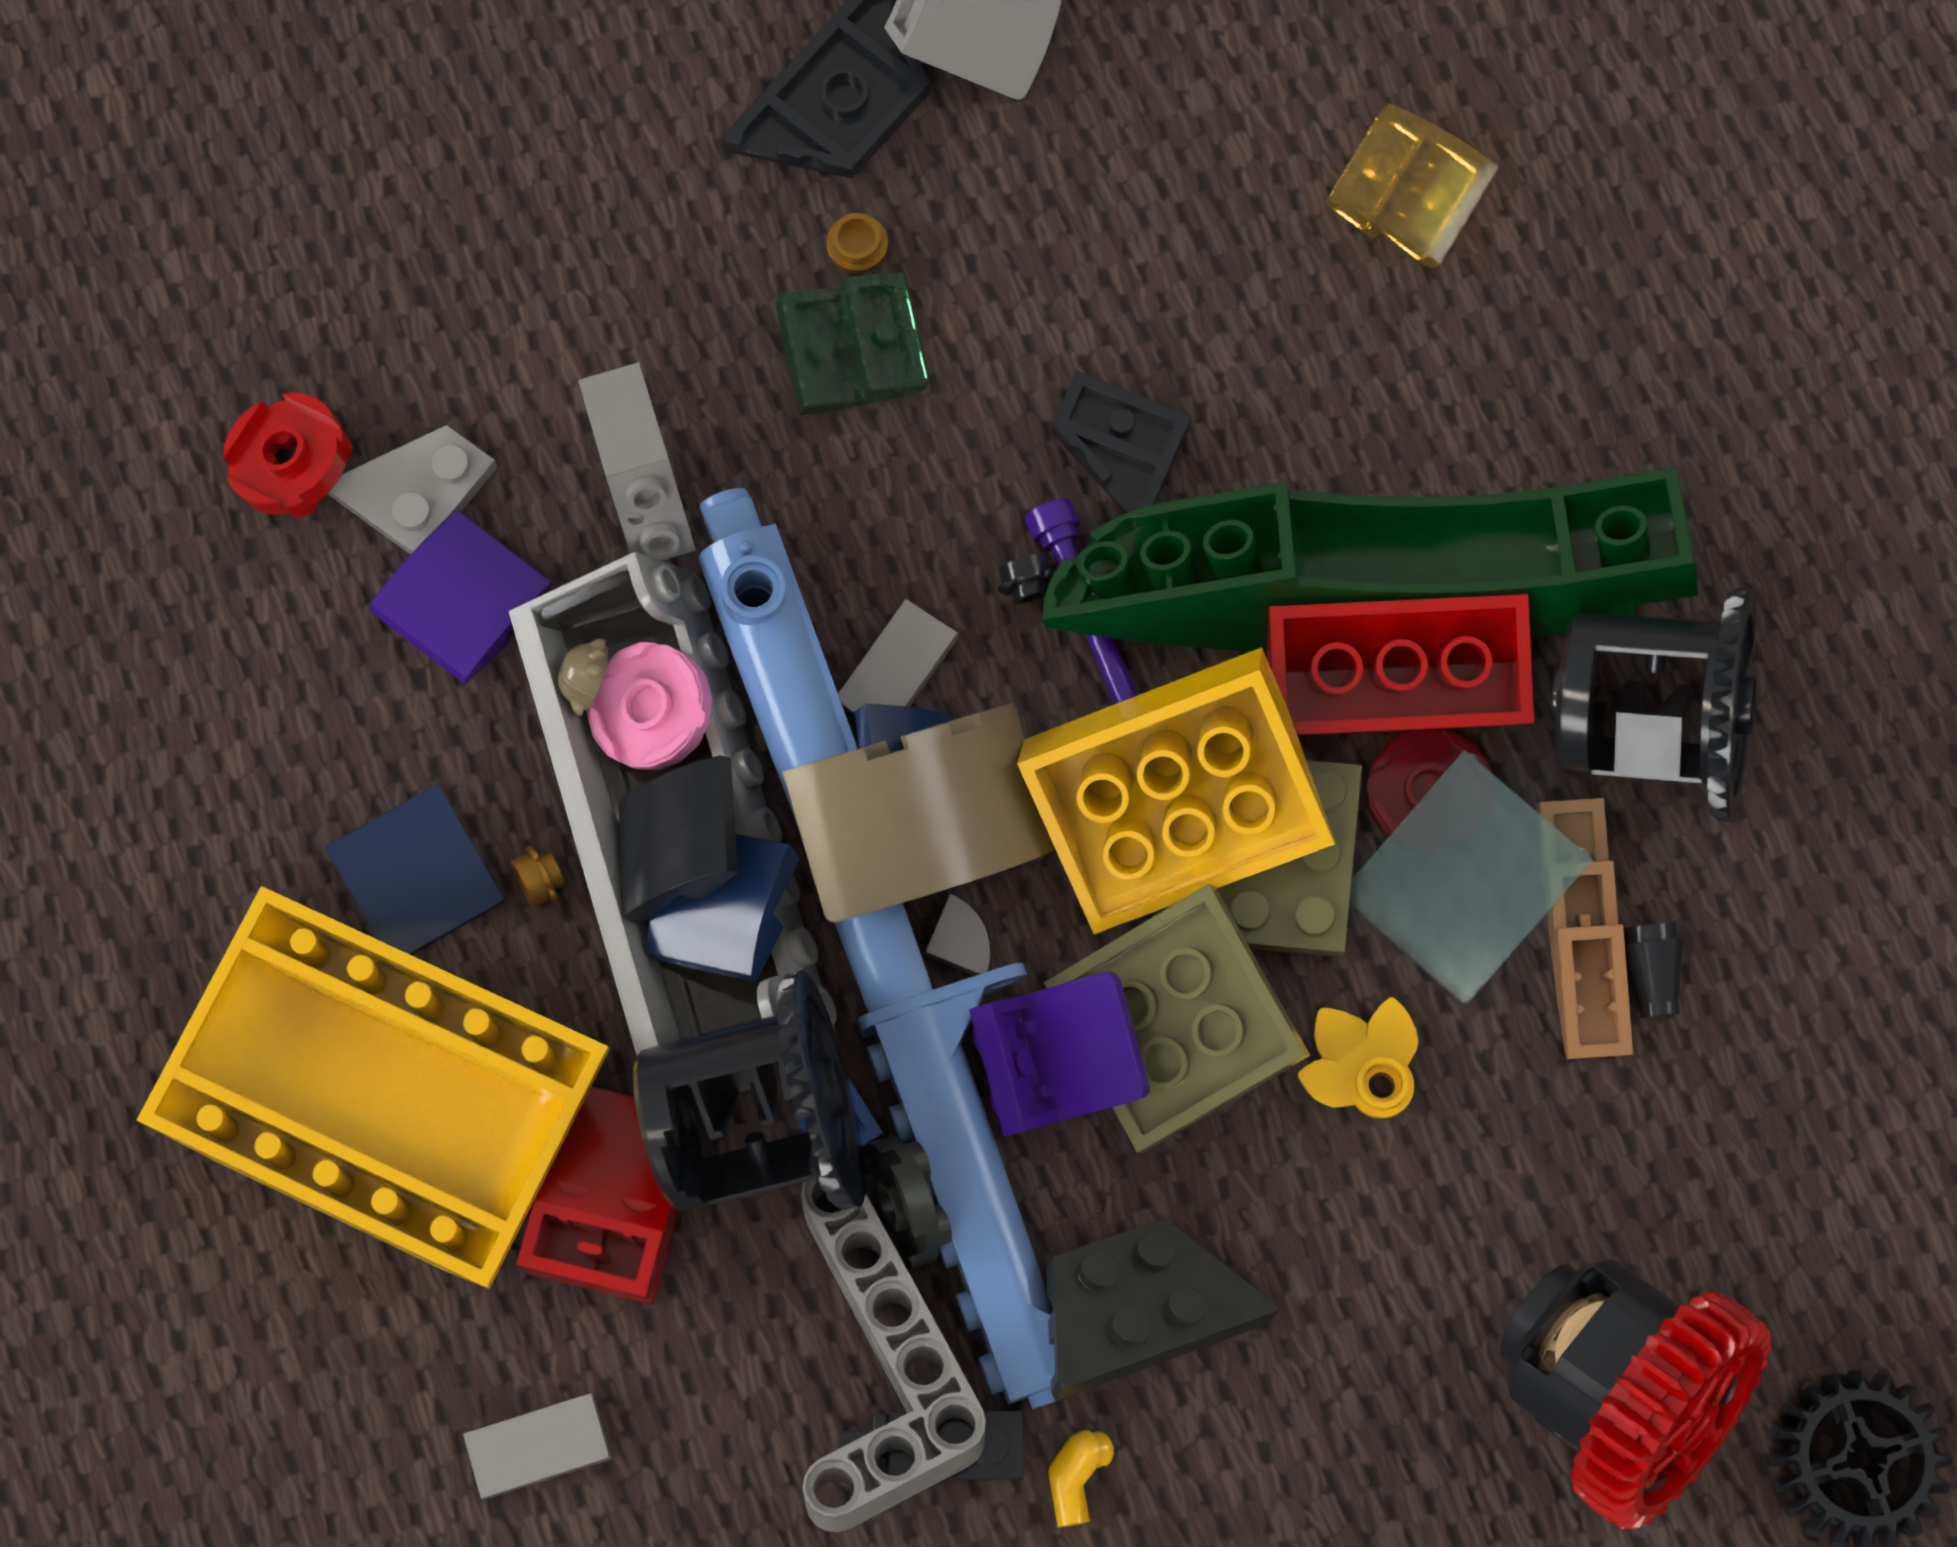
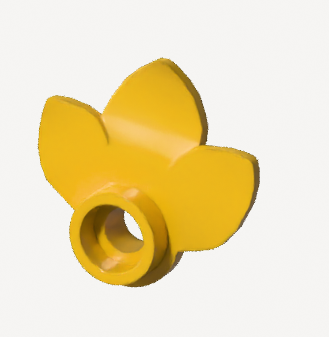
[1298,997,1418,1119]

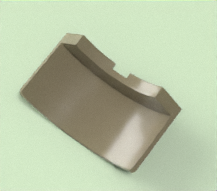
[782,702,1056,922]

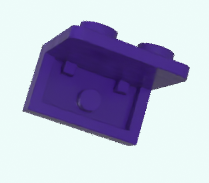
[969,971,1150,1137]

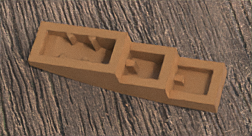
[1536,798,1633,1059]

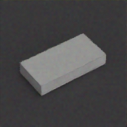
[838,599,958,718]
[463,1393,612,1500]

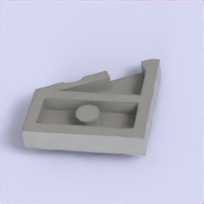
[328,425,498,554]

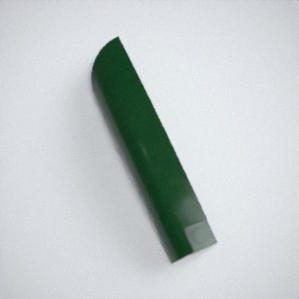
[1042,467,1698,652]

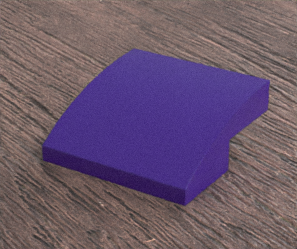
[369,509,552,684]

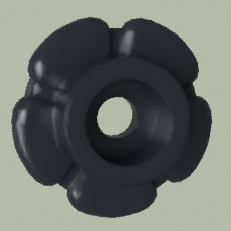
[997,553,1056,604]

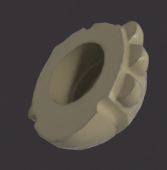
[558,639,608,716]

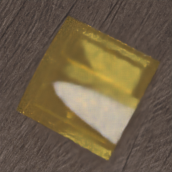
[1325,103,1499,269]

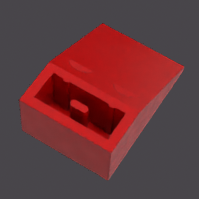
[516,1086,679,1306]

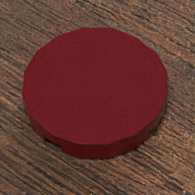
[1365,729,1494,854]

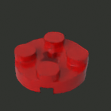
[223,392,352,518]

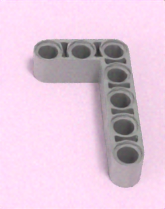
[801,1178,986,1532]

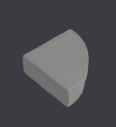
[925,894,990,976]

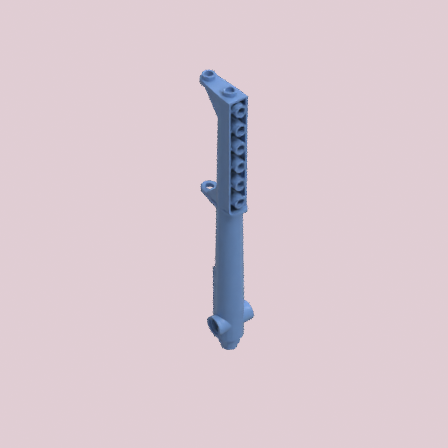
[698,488,1146,1409]

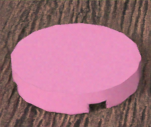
[587,642,712,770]

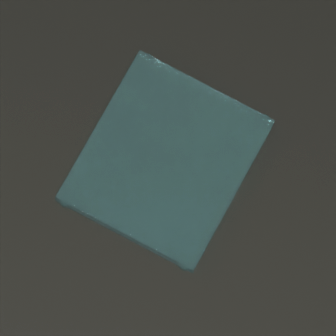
[1350,750,1593,1005]

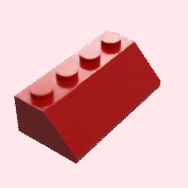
[1267,594,1534,736]

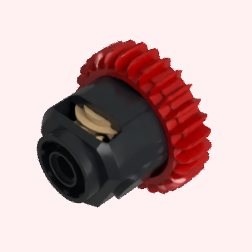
[1500,1260,1772,1529]

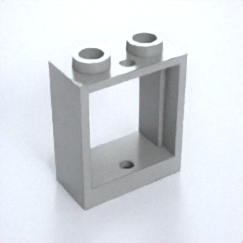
[578,362,696,561]

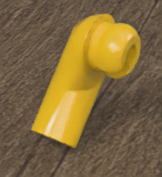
[1048,1430,1114,1528]

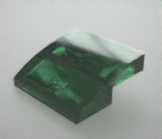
[775,272,929,416]

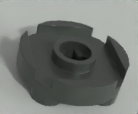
[861,1135,952,1271]

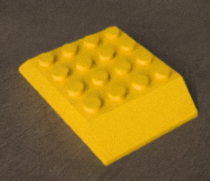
[137,886,610,1289]

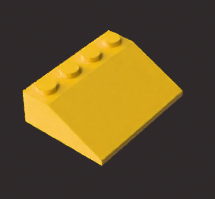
[1017,647,1335,934]

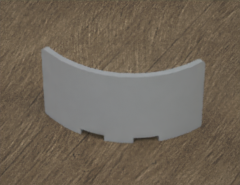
[884,0,1061,100]

